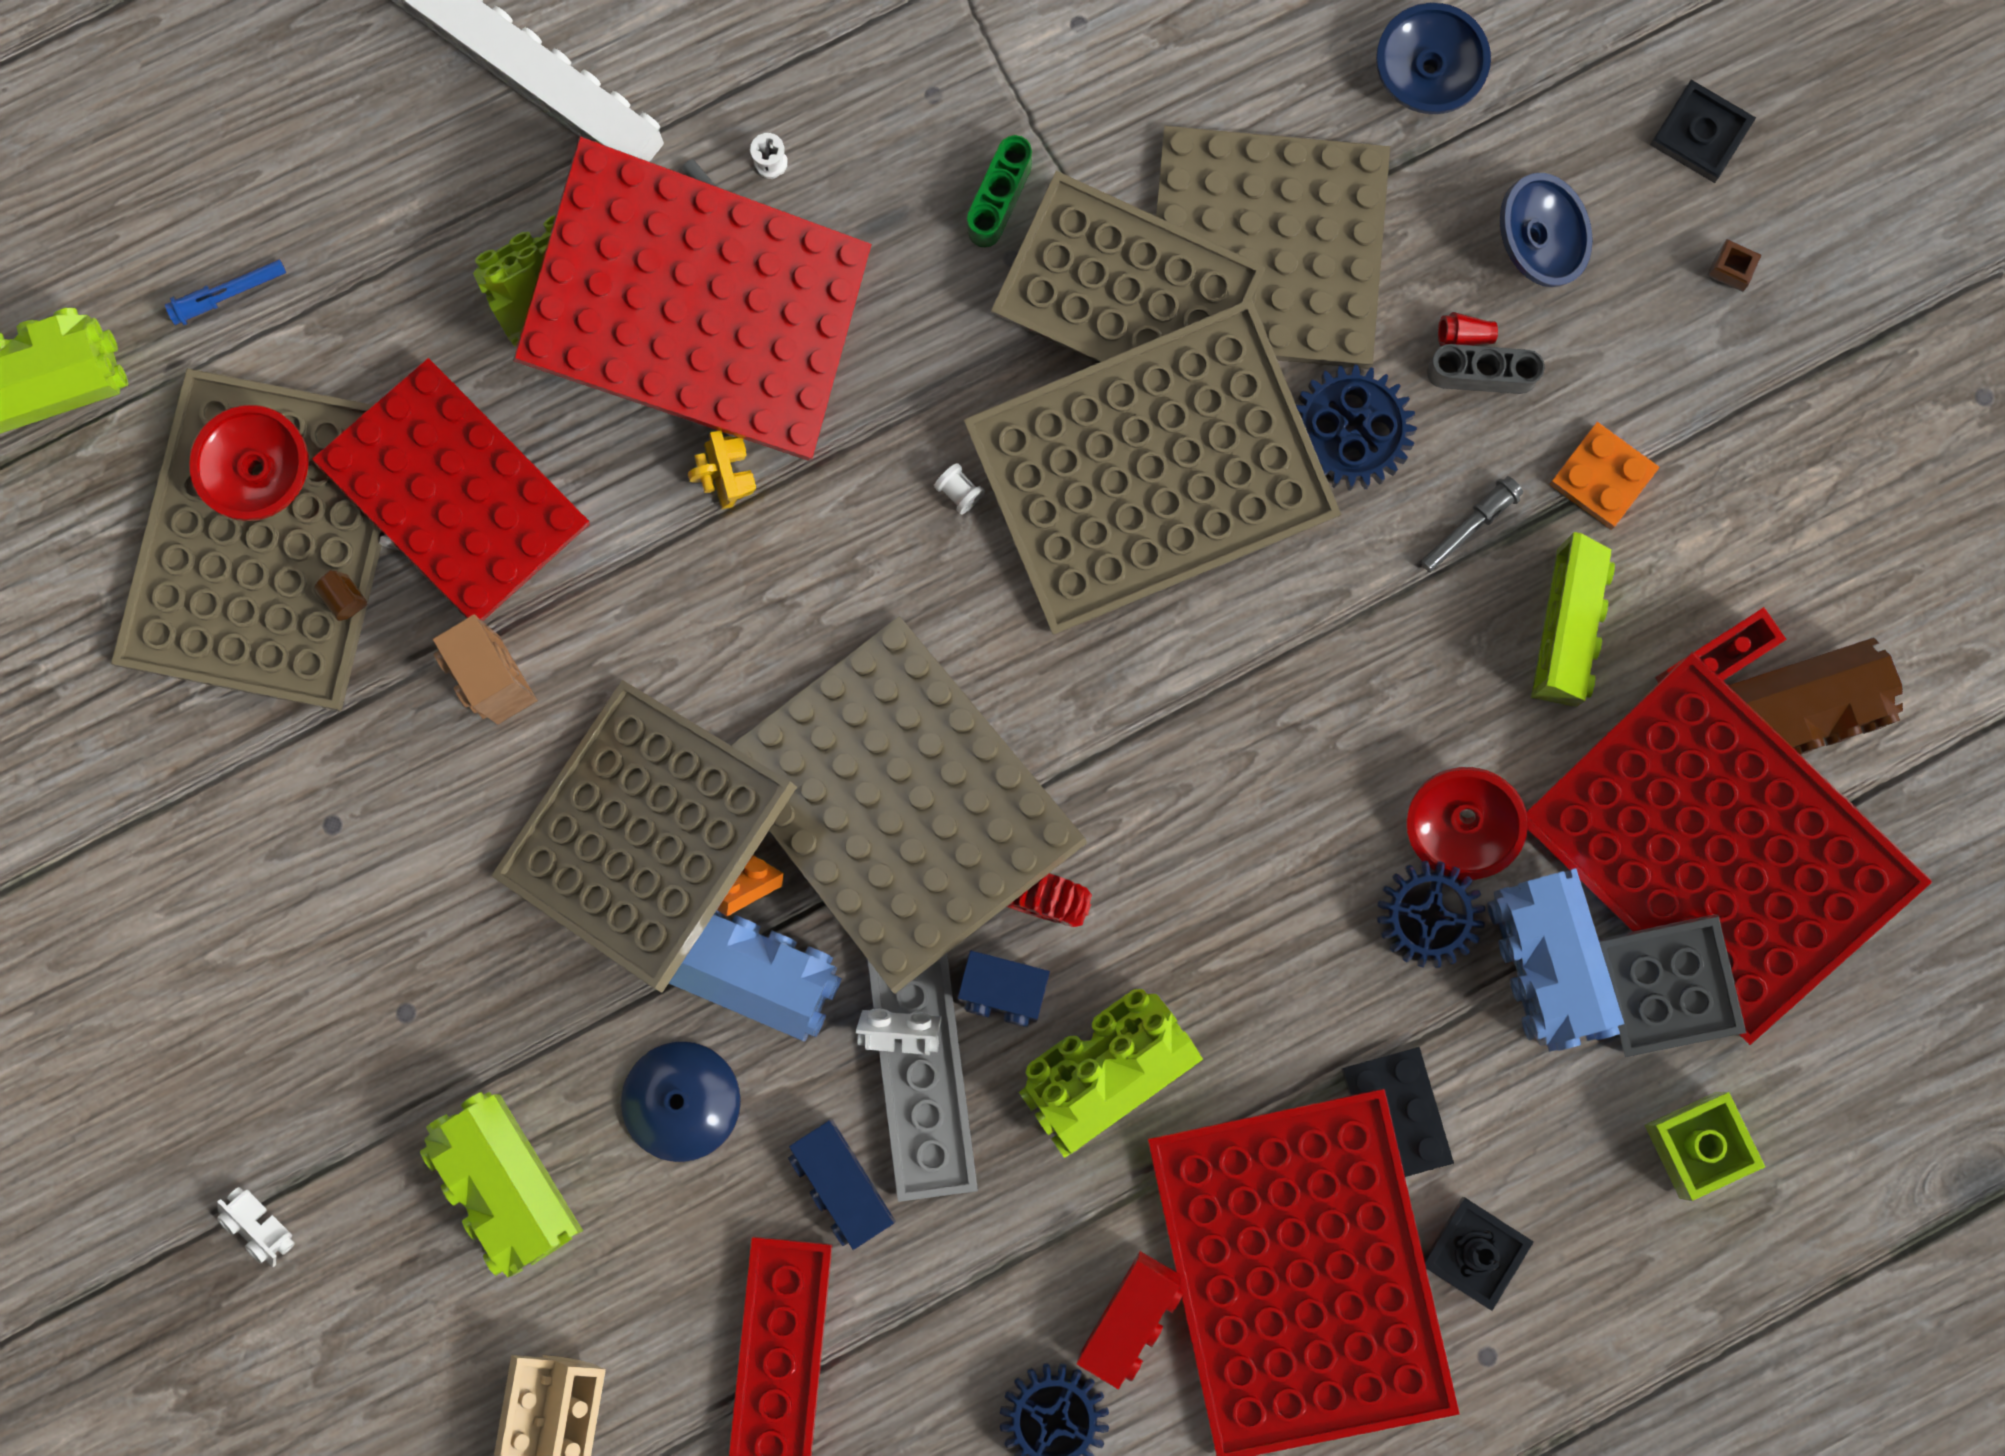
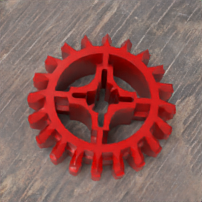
[1006,873,1092,927]

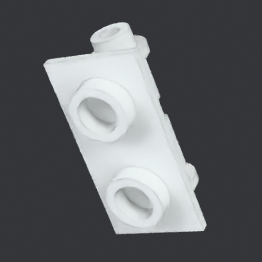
[856,1008,941,1055]
[217,1187,295,1267]

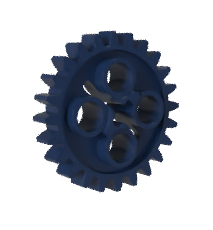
[1296,365,1417,491]

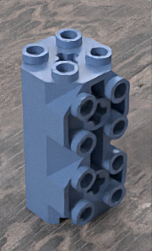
[1487,868,1624,1052]
[669,910,842,1041]

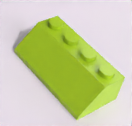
[1531,532,1615,707]

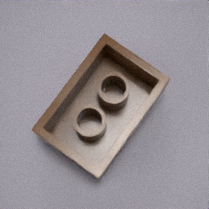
[433,614,538,725]

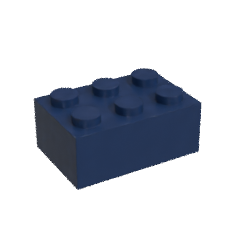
[958,950,1050,1028]

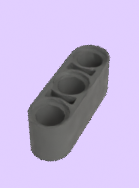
[1427,344,1545,394]

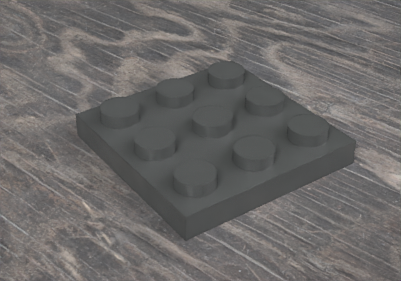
[1598,914,1746,1057]

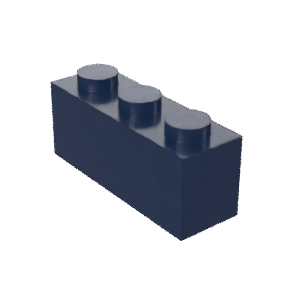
[788,1119,896,1250]

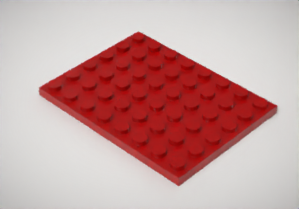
[513,136,872,461]
[1526,651,1932,1045]
[1148,1089,1460,1456]

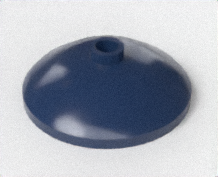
[1376,3,1491,114]
[1500,173,1593,287]
[621,1042,741,1162]

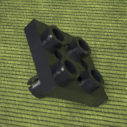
[1424,1197,1534,1311]

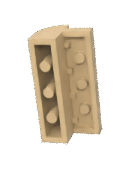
[494,1355,606,1456]

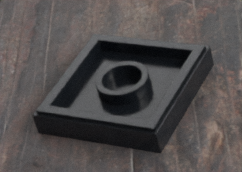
[1650,79,1756,183]

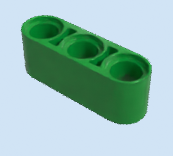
[967,135,1032,248]

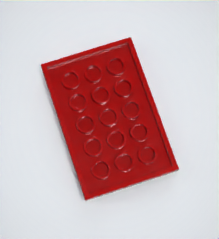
[312,358,590,621]

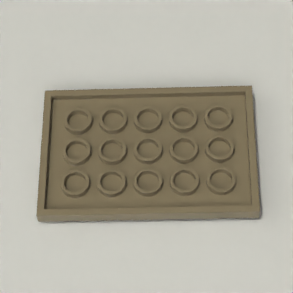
[991,171,1266,363]

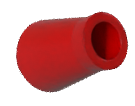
[1438,312,1498,346]

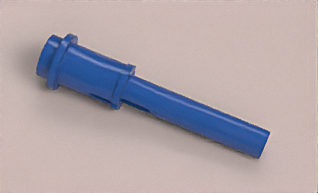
[164,259,287,325]

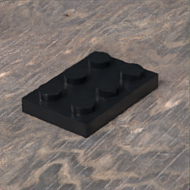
[1341,1047,1454,1177]

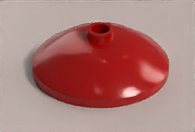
[189,405,309,521]
[1407,767,1528,880]

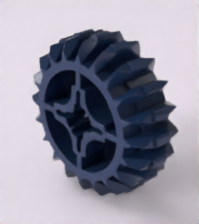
[1377,861,1485,968]
[1000,1363,1109,1456]

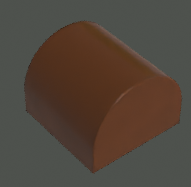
[1707,239,1762,292]
[314,570,368,621]

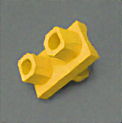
[688,430,756,509]

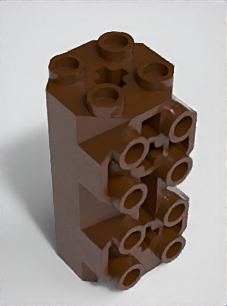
[1728,637,1903,755]

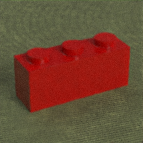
[1654,607,1787,683]
[1076,1251,1184,1390]

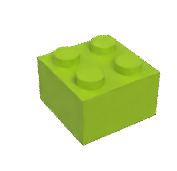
[1644,1092,1765,1201]

